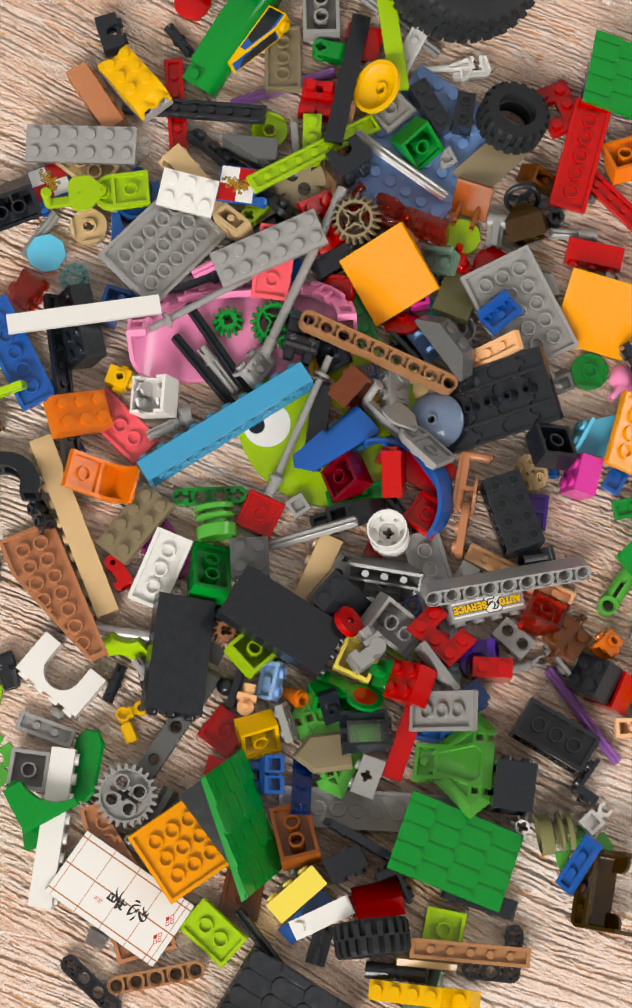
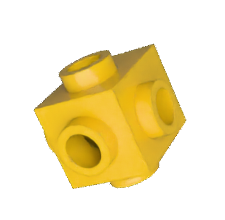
[104,364,134,394]

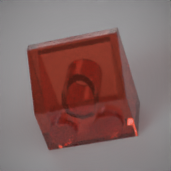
[518,589,570,636]

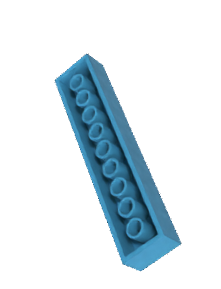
[137,361,313,488]

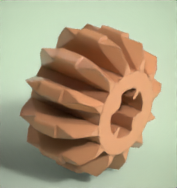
[212,618,240,648]

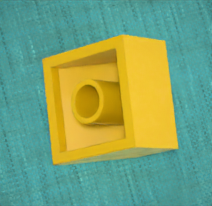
[234,709,281,761]

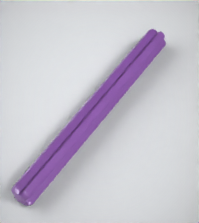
[230,67,336,104]
[544,666,621,765]

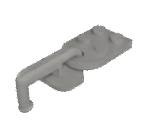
[361,379,456,470]

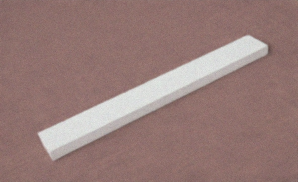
[6,294,162,335]

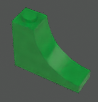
[2,779,80,834]

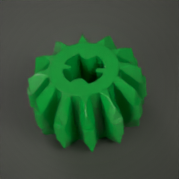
[212,305,245,338]

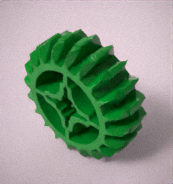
[250,299,297,349]

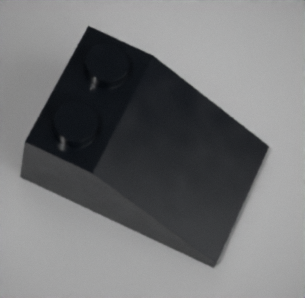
[306,568,372,618]

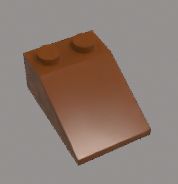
[268,799,322,871]

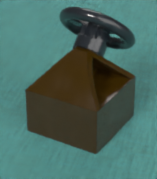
[503,183,552,247]

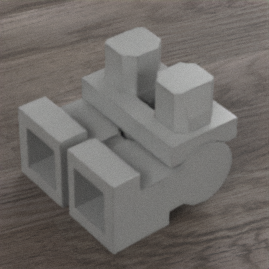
[346,625,386,676]

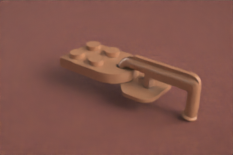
[451,451,494,562]

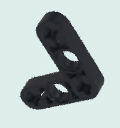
[462,925,524,983]

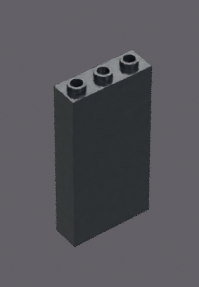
[215,564,347,680]
[140,591,216,722]

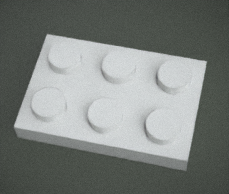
[156,167,220,219]

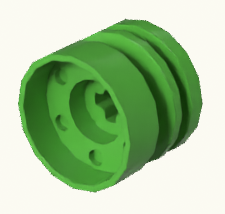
[194,501,237,543]

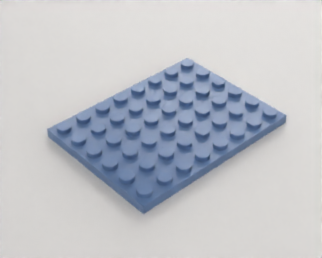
[348,64,486,242]

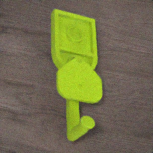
[40,170,151,211]

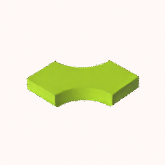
[102,632,148,660]

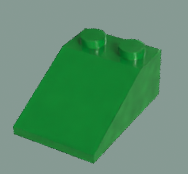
[187,541,231,606]

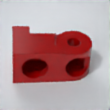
[104,555,134,593]

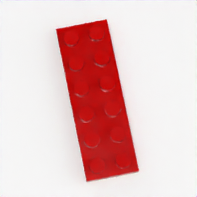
[548,97,611,215]

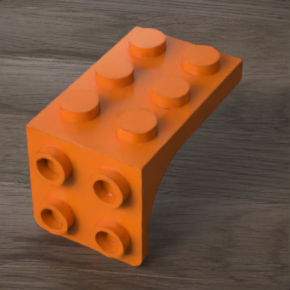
[61,449,141,504]

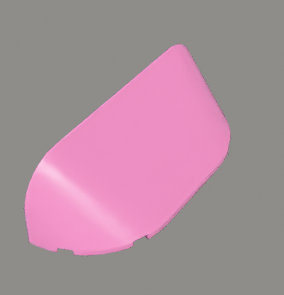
[126,280,358,384]

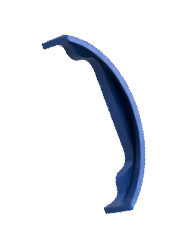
[363,436,453,539]

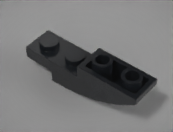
[309,498,387,528]

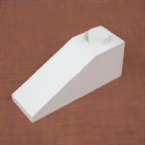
[288,895,355,941]

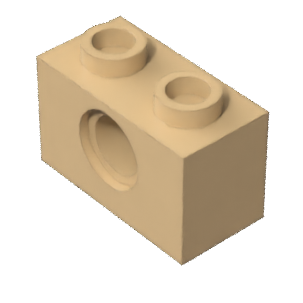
[212,202,254,242]

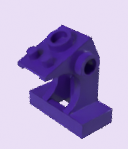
[456,638,499,675]

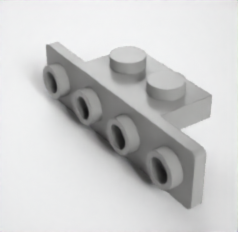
[379,351,409,409]

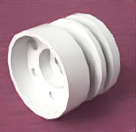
[367,509,410,557]

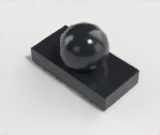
[216,669,245,710]

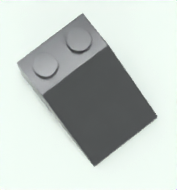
[222,133,279,170]

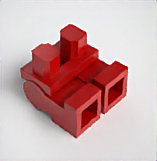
[298,78,337,123]

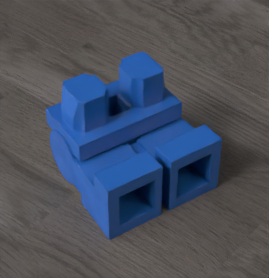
[248,754,285,795]

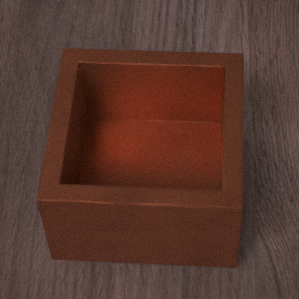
[327,364,374,410]

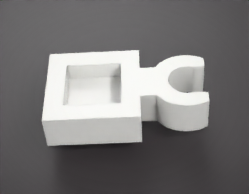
[577,802,613,836]

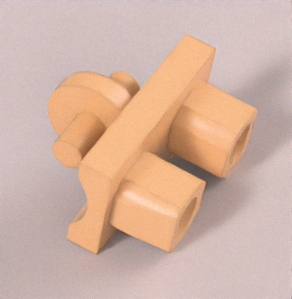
[237,682,258,716]

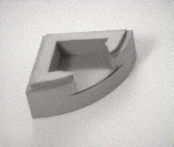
[439,146,458,171]

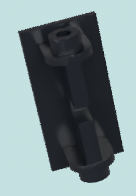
[27,500,56,535]
[305,926,333,967]

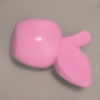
[607,364,632,402]

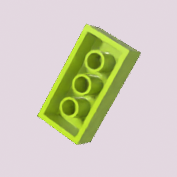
[223,634,277,680]

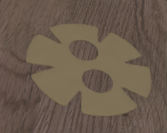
[271,165,326,209]

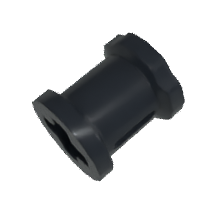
[547,208,565,228]

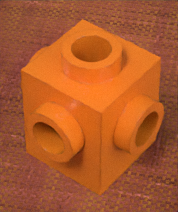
[588,628,624,660]

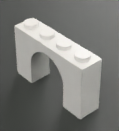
[16,631,107,718]

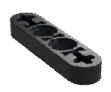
[60,955,122,1008]

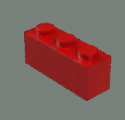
[563,237,625,275]

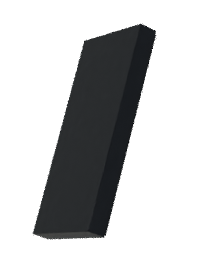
[322,817,392,862]

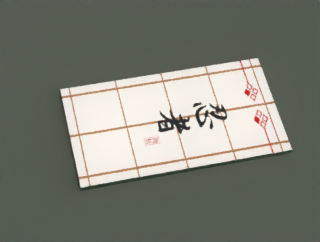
[45,831,194,967]

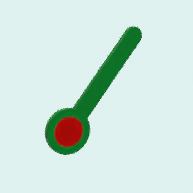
[278,657,383,712]

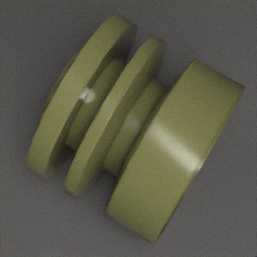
[534,809,577,856]

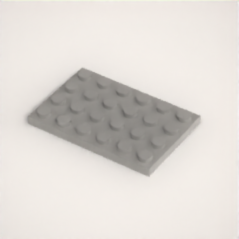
[97,199,227,301]
[460,244,579,361]

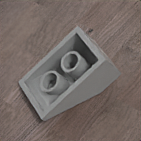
[361,591,420,660]

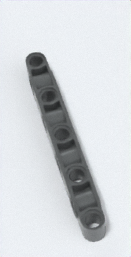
[111,667,222,815]

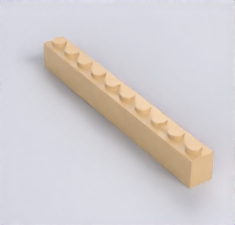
[28,433,120,620]

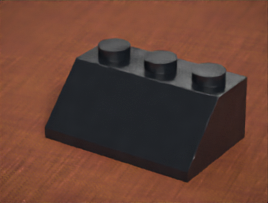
[0,175,42,232]

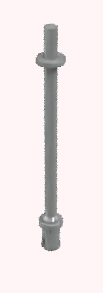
[148,277,253,332]
[263,355,333,498]

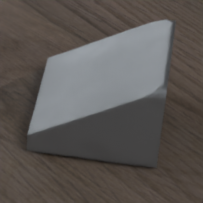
[554,368,575,395]
[86,927,109,950]

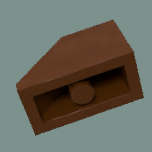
[516,163,555,197]

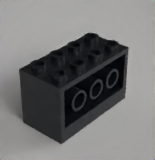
[479,468,546,560]
[508,697,601,776]
[486,755,538,817]

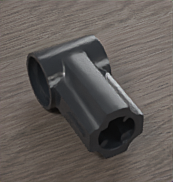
[517,546,556,566]
[0,650,21,691]

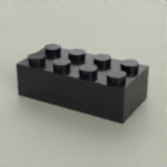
[54,283,107,369]

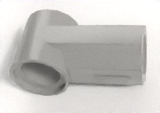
[485,211,507,249]

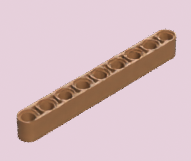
[298,310,458,395]

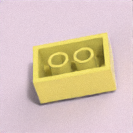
[266,865,327,924]

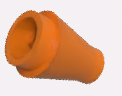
[281,687,309,708]

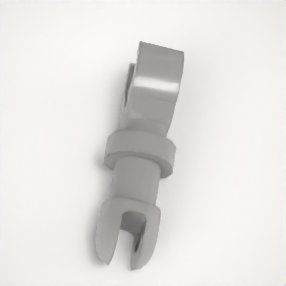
[513,655,547,674]

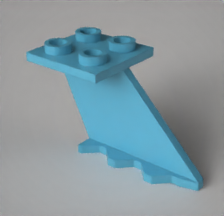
[572,414,616,457]

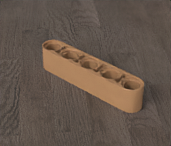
[107,961,205,995]

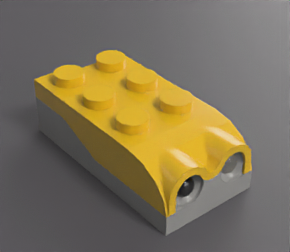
[97,44,173,125]

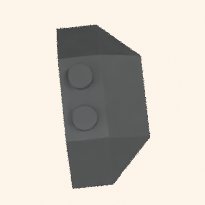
[414,314,475,382]
[345,556,425,603]

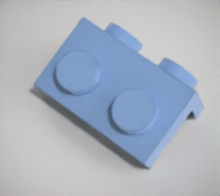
[255,661,288,703]

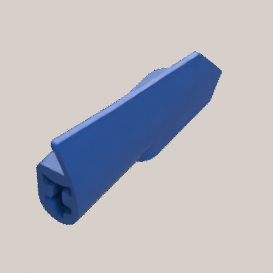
[293,406,379,472]

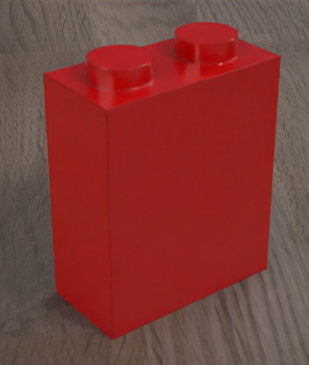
[381,445,407,498]
[469,656,513,683]
[348,878,406,920]

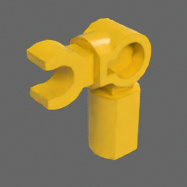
[115,701,146,745]

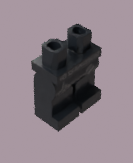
[281,309,325,367]

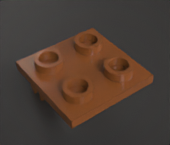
[450,177,494,232]

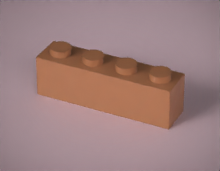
[66,61,126,127]

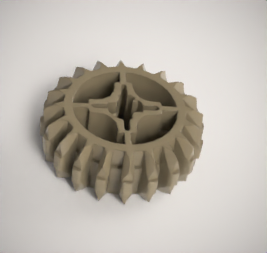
[331,193,382,245]

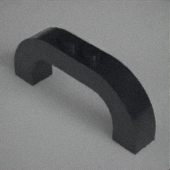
[0,451,42,501]

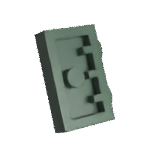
[420,244,461,276]

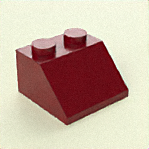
[320,451,373,503]

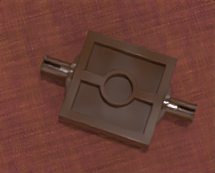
[541,611,593,665]

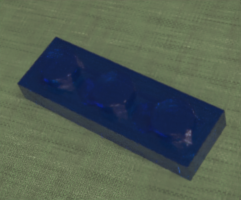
[290,759,312,815]

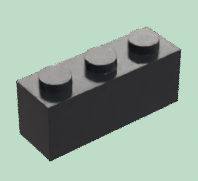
[408,77,453,138]

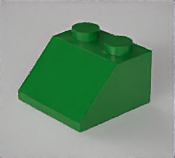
[389,116,445,171]

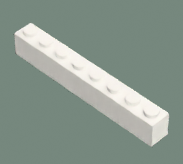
[28,746,80,909]

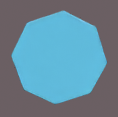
[26,234,66,273]

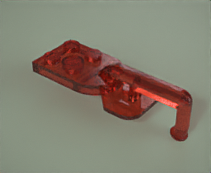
[348,182,450,247]

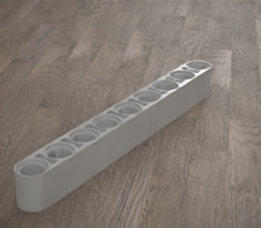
[420,556,592,607]

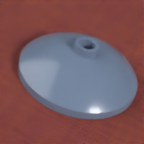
[411,392,464,447]

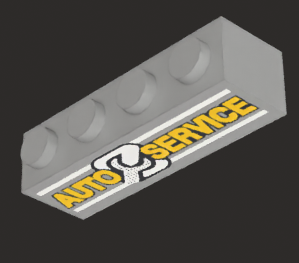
[443,591,526,629]

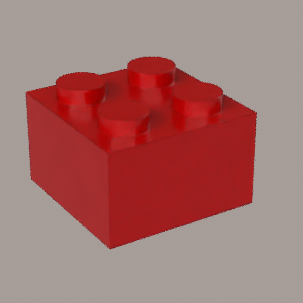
[383,659,438,709]

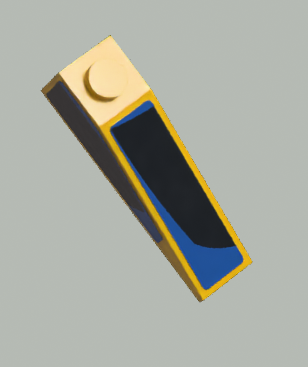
[227,5,291,73]

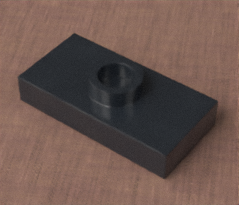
[316,686,342,726]

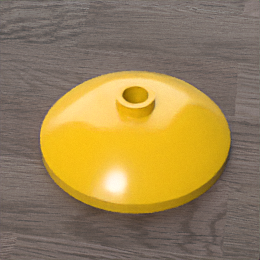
[353,59,400,114]

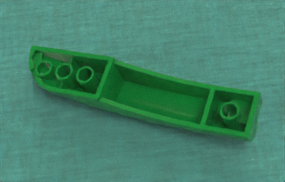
[182,0,282,99]

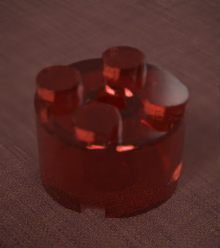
[8,268,50,312]

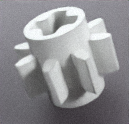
[510,815,534,840]

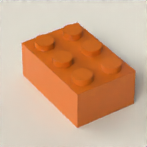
[43,389,113,439]

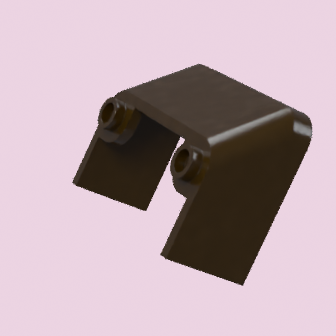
[571,849,632,937]

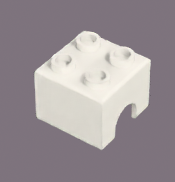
[130,374,179,419]

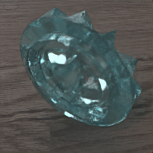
[59,263,89,289]

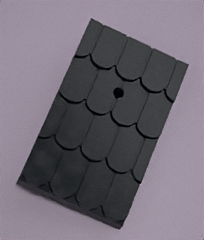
[427,346,564,455]
[216,945,353,1008]

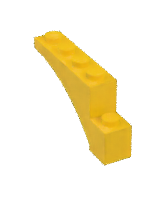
[368,979,481,1008]

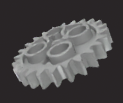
[93,763,158,829]

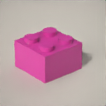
[559,453,604,501]

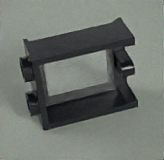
[339,709,393,755]

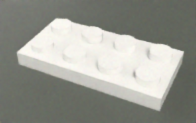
[127,527,194,609]

